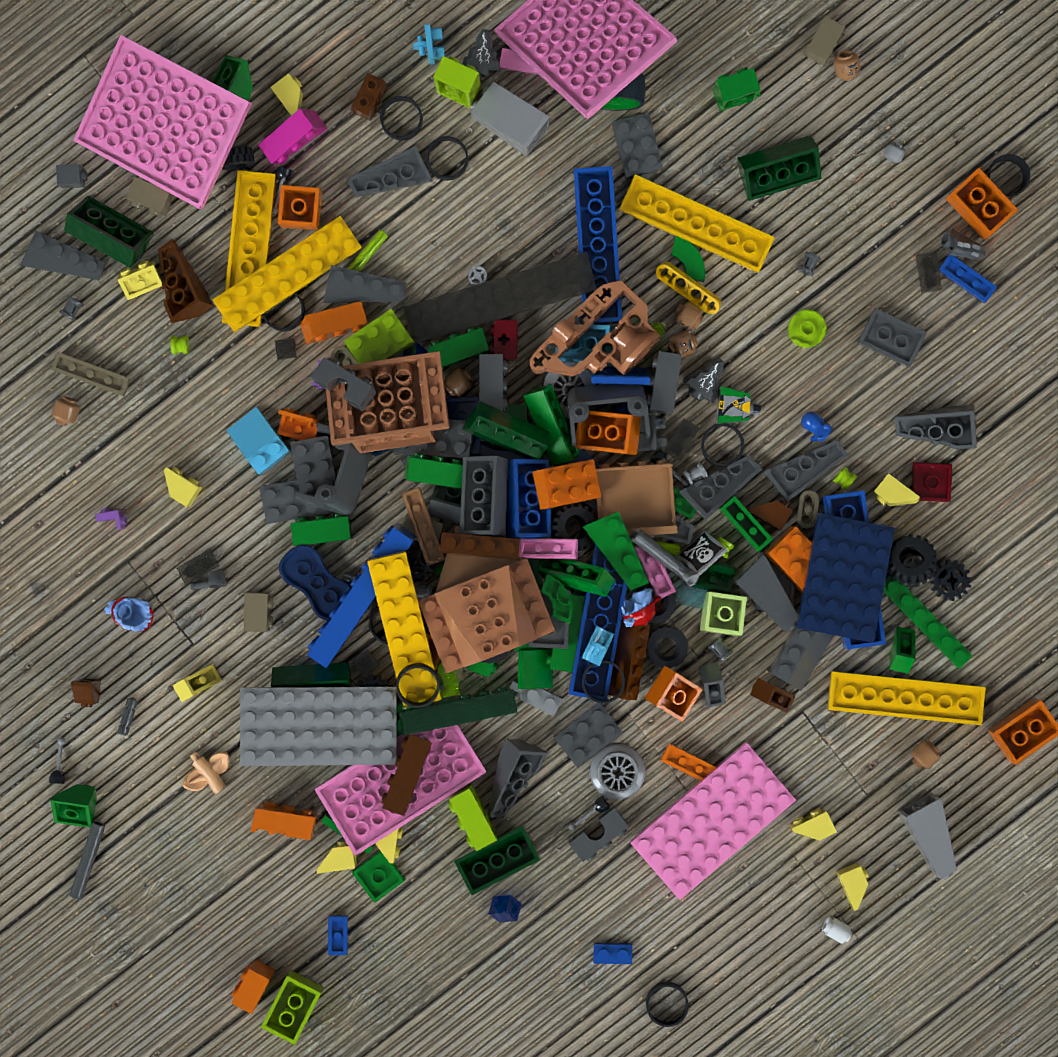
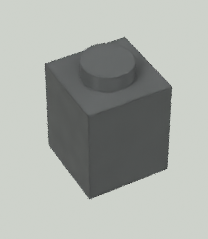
[56,164,88,188]

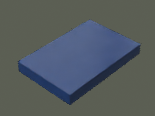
[591,367,650,385]

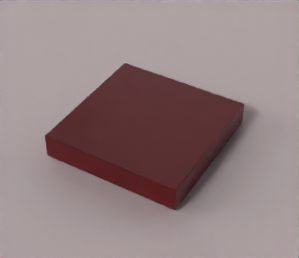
[911,462,952,502]

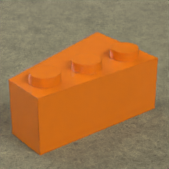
[300,301,368,345]
[250,801,318,840]

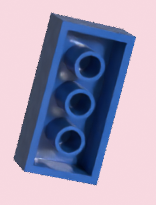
[506,459,551,539]

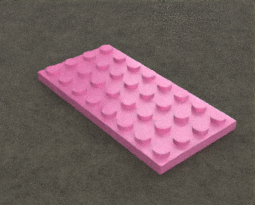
[314,707,486,856]
[630,742,796,900]

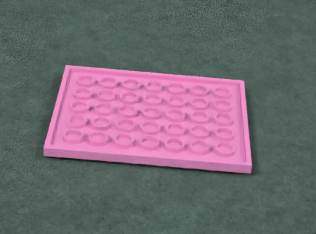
[494,0,677,120]
[73,35,252,210]

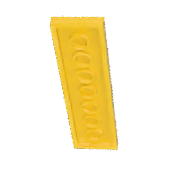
[222,170,277,327]
[619,174,775,273]
[212,216,362,333]
[367,551,442,709]
[827,671,986,725]

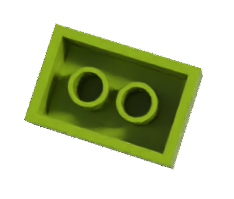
[433,56,481,108]
[344,309,414,363]
[448,783,498,851]
[260,970,324,1045]

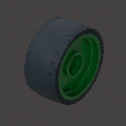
[601,73,645,111]

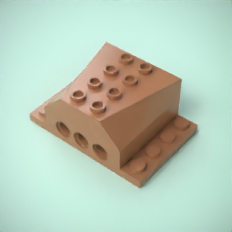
[326,351,449,453]
[418,558,555,673]

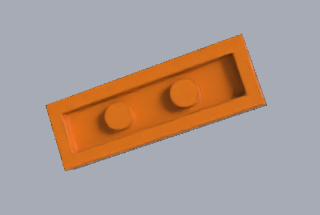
[660,743,717,781]

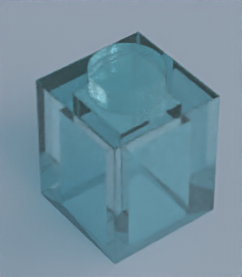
[676,585,706,609]

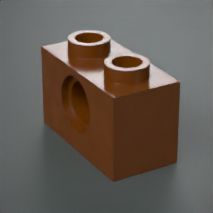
[351,73,387,121]

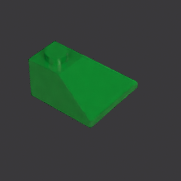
[212,55,253,101]
[50,784,97,828]

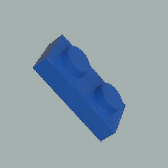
[328,915,348,955]
[593,943,632,964]

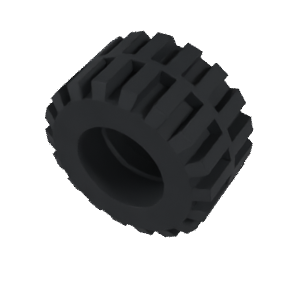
[550,503,598,551]
[888,534,937,587]

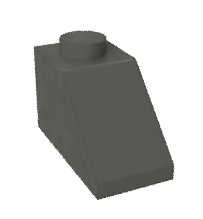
[699,662,726,708]

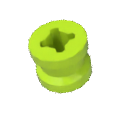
[170,335,190,355]
[833,466,857,490]
[717,536,735,559]

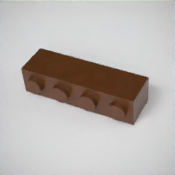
[440,533,522,560]
[608,619,650,700]
[380,734,432,816]

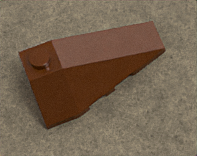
[158,239,213,323]

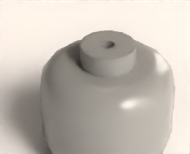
[884,142,906,163]

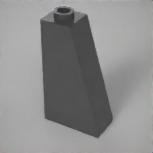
[734,555,798,632]

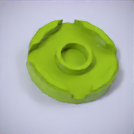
[787,309,827,348]

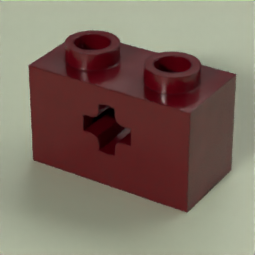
[490,320,518,361]

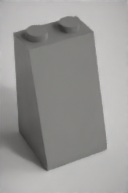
[470,82,549,157]
[898,793,957,879]

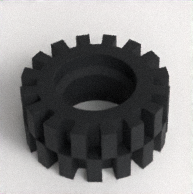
[222,146,255,171]

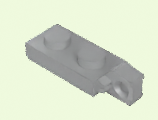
[509,680,563,716]

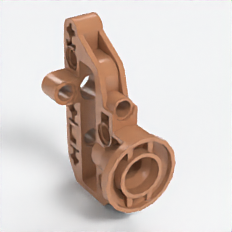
[530,281,661,377]

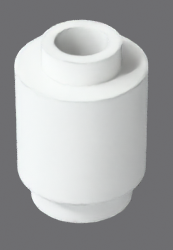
[822,917,852,944]

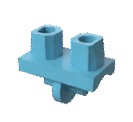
[413,24,445,65]
[582,626,614,666]

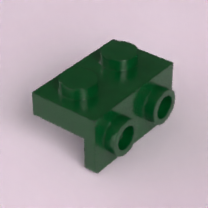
[691,562,736,595]

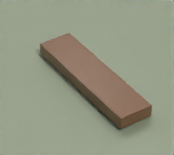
[401,487,446,566]

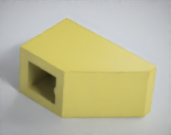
[164,466,202,507]
[789,808,837,841]
[375,827,403,863]

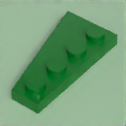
[583,511,649,590]

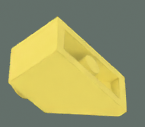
[270,74,303,116]
[874,473,920,506]
[173,664,222,702]
[316,840,357,874]
[836,863,869,911]

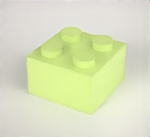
[700,592,747,636]

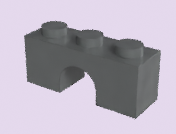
[311,357,376,412]
[569,805,629,862]

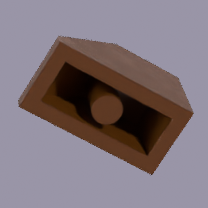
[747,500,793,531]
[71,678,101,707]
[750,678,795,713]

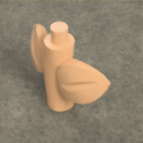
[182,751,229,794]

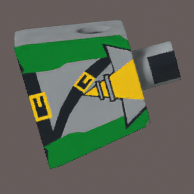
[715,386,761,424]

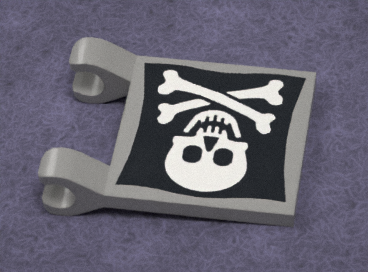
[675,530,728,587]

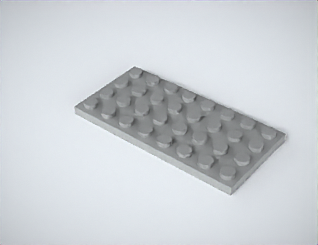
[240,686,397,766]

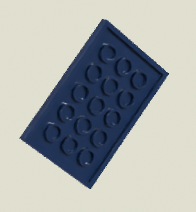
[796,513,895,643]

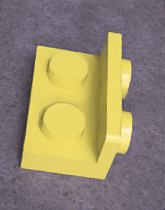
[118,260,163,300]

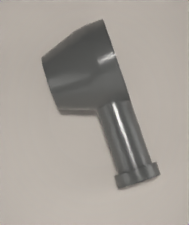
[191,570,227,591]

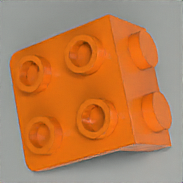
[277,407,321,440]

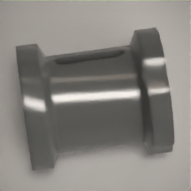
[797,252,821,277]
[59,296,84,321]
[708,637,733,662]

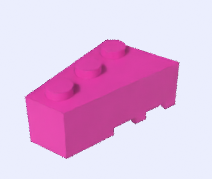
[258,109,328,165]

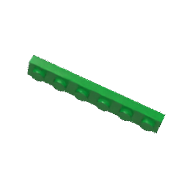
[883,575,973,669]

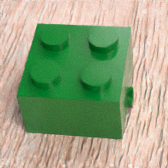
[712,67,761,112]

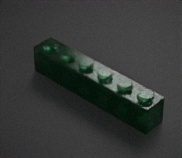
[398,686,518,736]

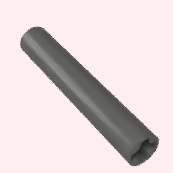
[630,529,692,582]
[69,822,106,899]

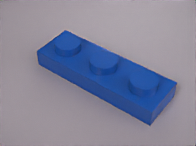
[938,254,997,303]

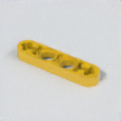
[656,262,721,314]

